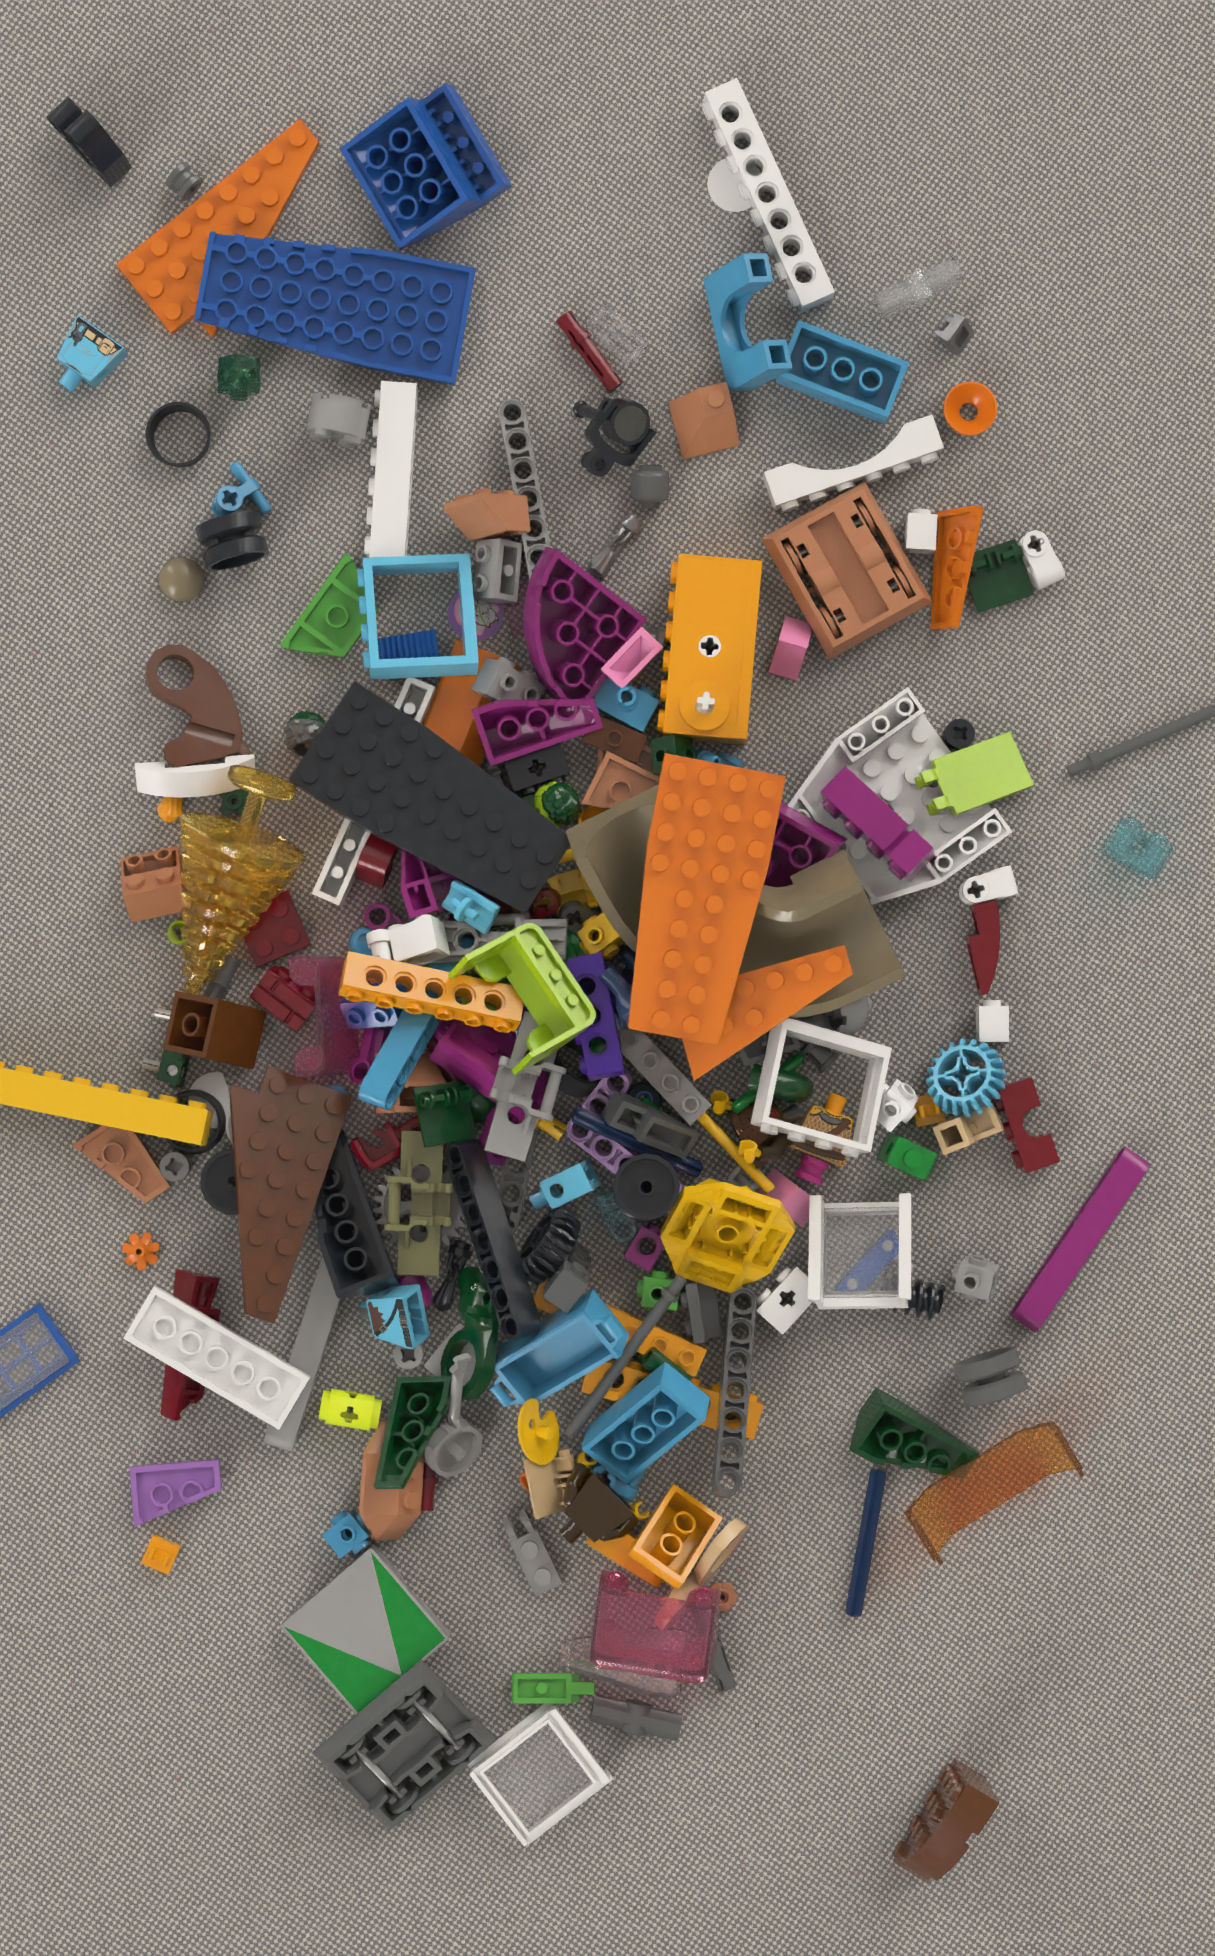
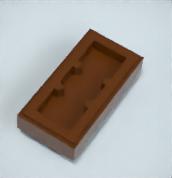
[582,717,648,765]

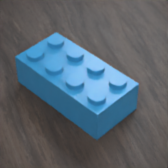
[775,320,909,425]
[581,1362,710,1484]

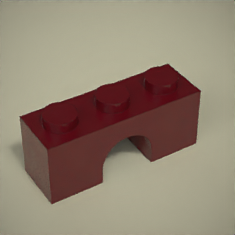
[993,1077,1060,1173]

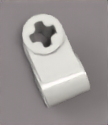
[1018,530,1065,591]
[958,865,1019,906]

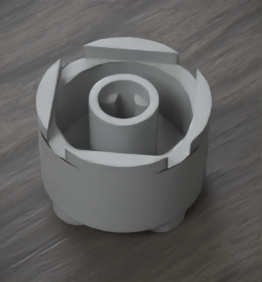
[306,393,371,449]

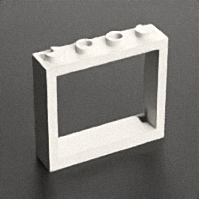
[751,1018,892,1157]

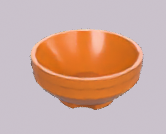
[943,381,998,436]

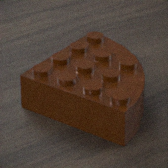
[892,1758,999,1883]

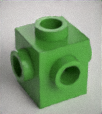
[637,1269,680,1314]

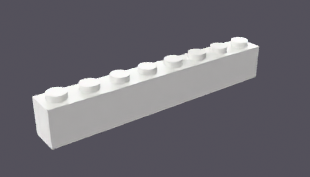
[312,678,437,907]

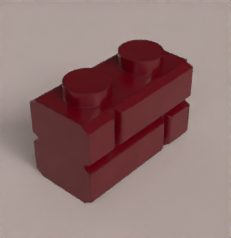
[250,965,323,1033]

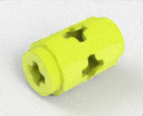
[318,1388,382,1431]

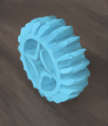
[925,1038,1006,1118]

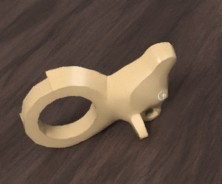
[654,1517,748,1632]

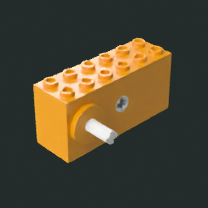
[657,554,762,746]

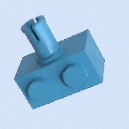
[594,676,660,734]

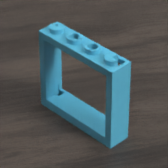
[357,553,479,680]

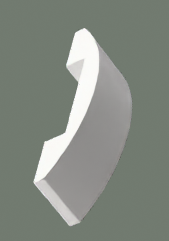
[135,754,256,797]

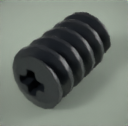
[881,1272,945,1321]

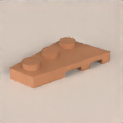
[581,751,660,809]
[72,1125,172,1203]

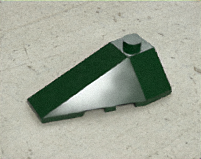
[849,1387,980,1478]

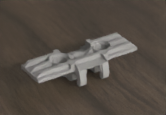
[431,911,568,977]
[484,1011,567,1162]

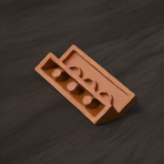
[423,640,520,767]

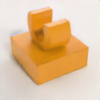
[913,1094,946,1127]
[141,1534,181,1575]

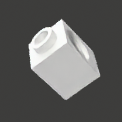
[903,509,938,555]
[975,1000,1009,1042]

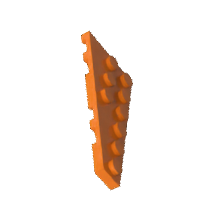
[682,945,853,1081]

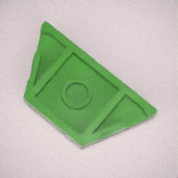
[280,553,379,659]

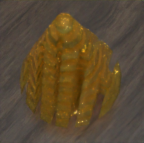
[180,765,307,995]

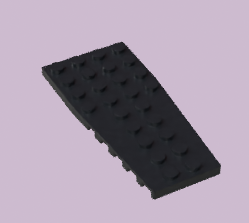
[289,681,570,915]

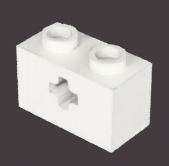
[756,1265,813,1335]

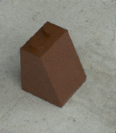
[163,991,267,1070]

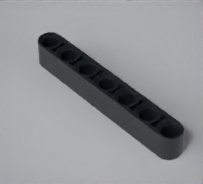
[444,1139,541,1341]

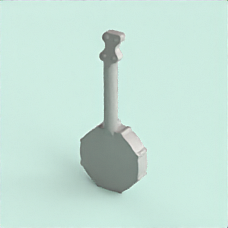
[424,1353,483,1478]

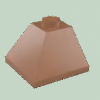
[668,382,740,460]

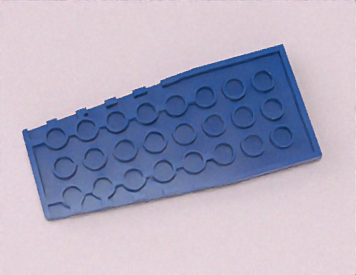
[195,232,476,386]

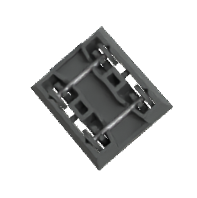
[313,1659,497,1831]

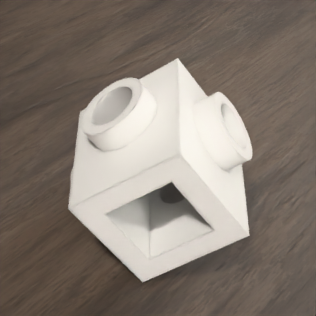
[877,1079,919,1132]

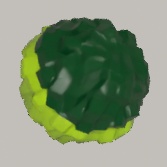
[534,781,581,828]

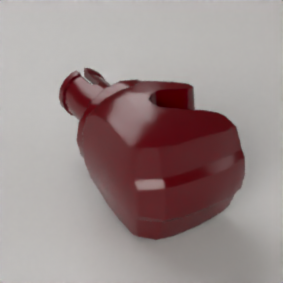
[350,1114,421,1171]

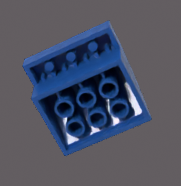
[340,83,512,250]

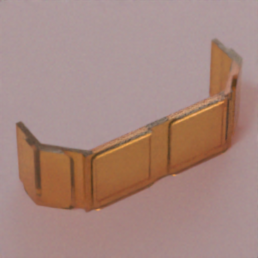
[904,1421,1084,1565]

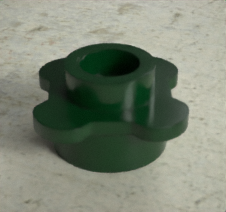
[219,787,249,816]

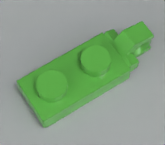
[512,1673,595,1704]

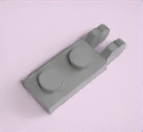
[502,1509,563,1596]

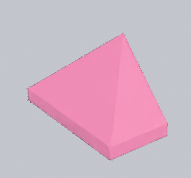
[601,627,663,689]

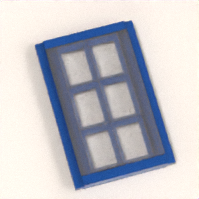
[0,1303,80,1418]

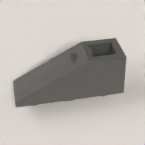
[543,1243,591,1313]

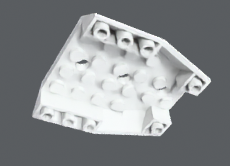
[787,687,1012,905]

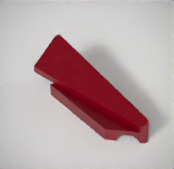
[160,1269,221,1421]

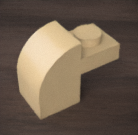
[932,1102,1004,1155]

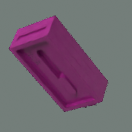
[429,1019,567,1121]

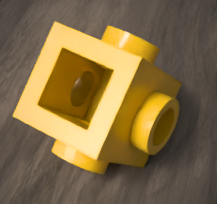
[577,913,625,960]

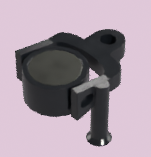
[573,396,657,477]

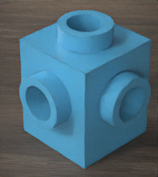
[322,1510,370,1559]

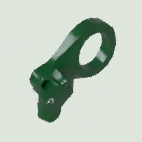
[440,1266,499,1401]

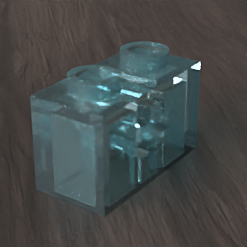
[1100,817,1173,880]

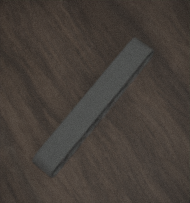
[712,1288,757,1498]

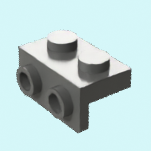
[680,1281,722,1344]

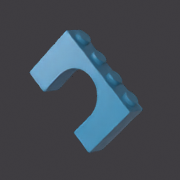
[703,253,792,392]

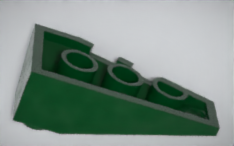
[374,1376,452,1489]

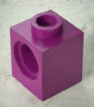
[624,1223,664,1272]

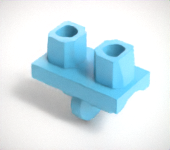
[442,880,500,934]

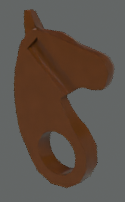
[145,645,252,767]

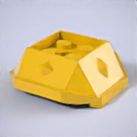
[660,1178,795,1293]

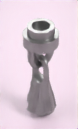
[588,513,643,578]

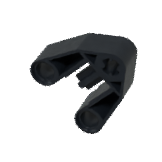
[46,97,132,187]

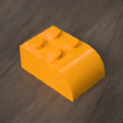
[627,1484,723,1590]

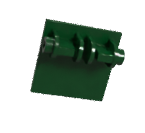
[968,539,1034,613]
[412,1080,477,1148]

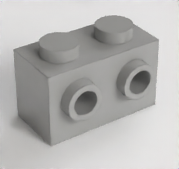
[472,538,523,604]
[471,657,545,702]

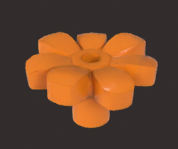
[122,1232,161,1270]

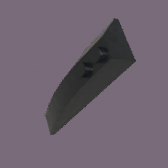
[316,1126,399,1298]

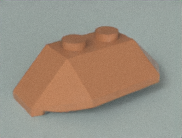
[359,1420,425,1541]

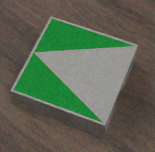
[280,1542,451,1715]

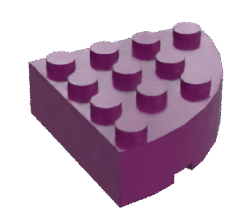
[523,547,647,699]
[764,802,847,887]

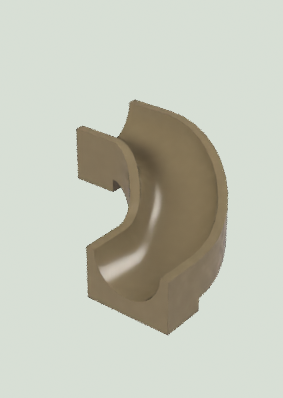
[566,785,906,1018]

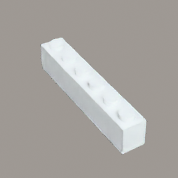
[364,381,418,558]

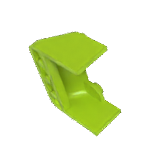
[448,923,596,1076]

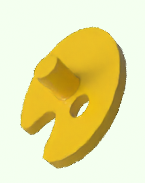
[517,1398,560,1465]

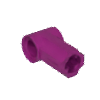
[348,1028,390,1085]

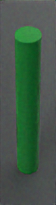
[730,1053,805,1114]

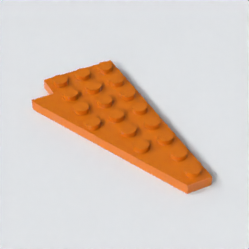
[116,119,320,339]

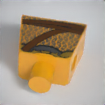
[789,1092,853,1167]

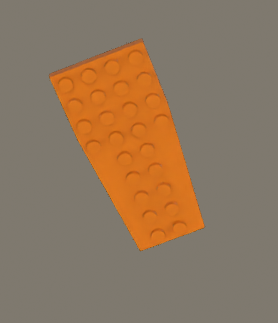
[627,753,786,1045]

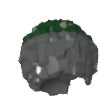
[283,711,326,757]

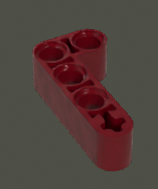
[355,834,399,889]

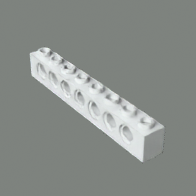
[701,78,835,313]

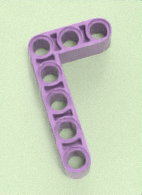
[567,1067,685,1215]

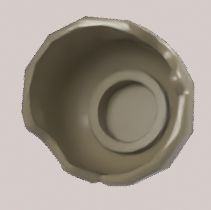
[158,557,205,602]

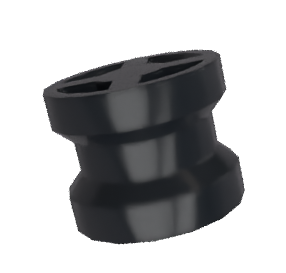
[943,719,975,751]

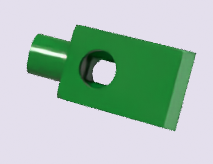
[876,1132,939,1183]

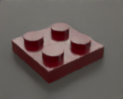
[233,890,312,968]

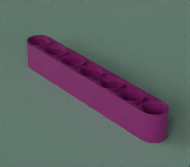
[1010,1146,1150,1333]

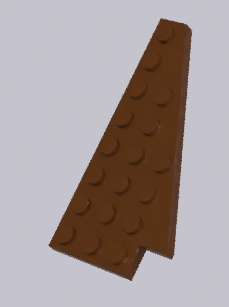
[229,1066,352,1324]

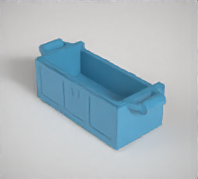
[489,1289,629,1407]

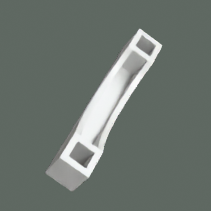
[763,415,944,512]

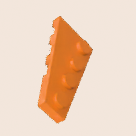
[930,505,984,631]

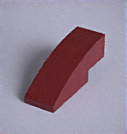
[965,900,1000,996]

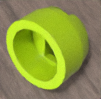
[167,920,192,945]

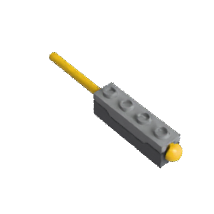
[618,1027,776,1194]

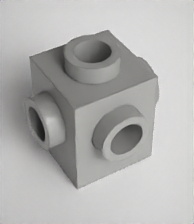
[952,1255,1001,1301]

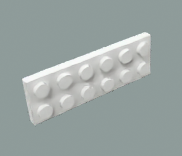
[123,1285,311,1430]

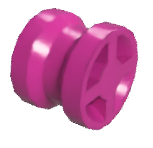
[794,1153,829,1186]

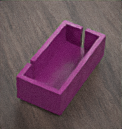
[820,766,935,882]

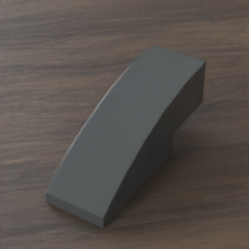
[601,1090,700,1159]

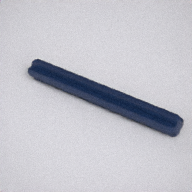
[571,1106,703,1178]
[845,1469,886,1617]

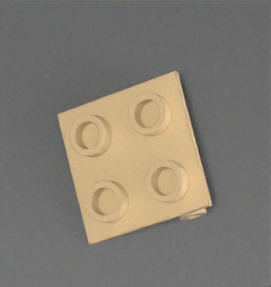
[523,1447,575,1520]

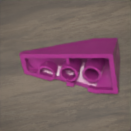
[471,699,604,766]

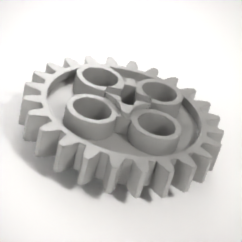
[373,1164,466,1246]

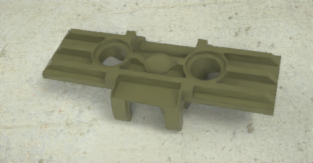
[384,1130,453,1276]

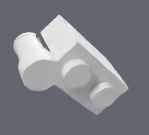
[366,914,450,966]

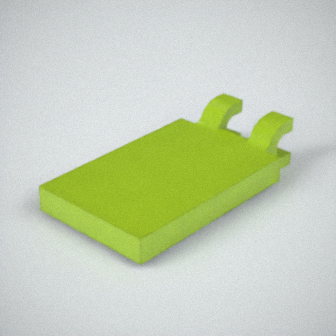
[914,732,1034,817]

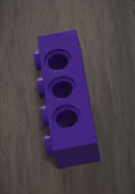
[566,952,626,1081]

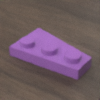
[129,1459,222,1527]

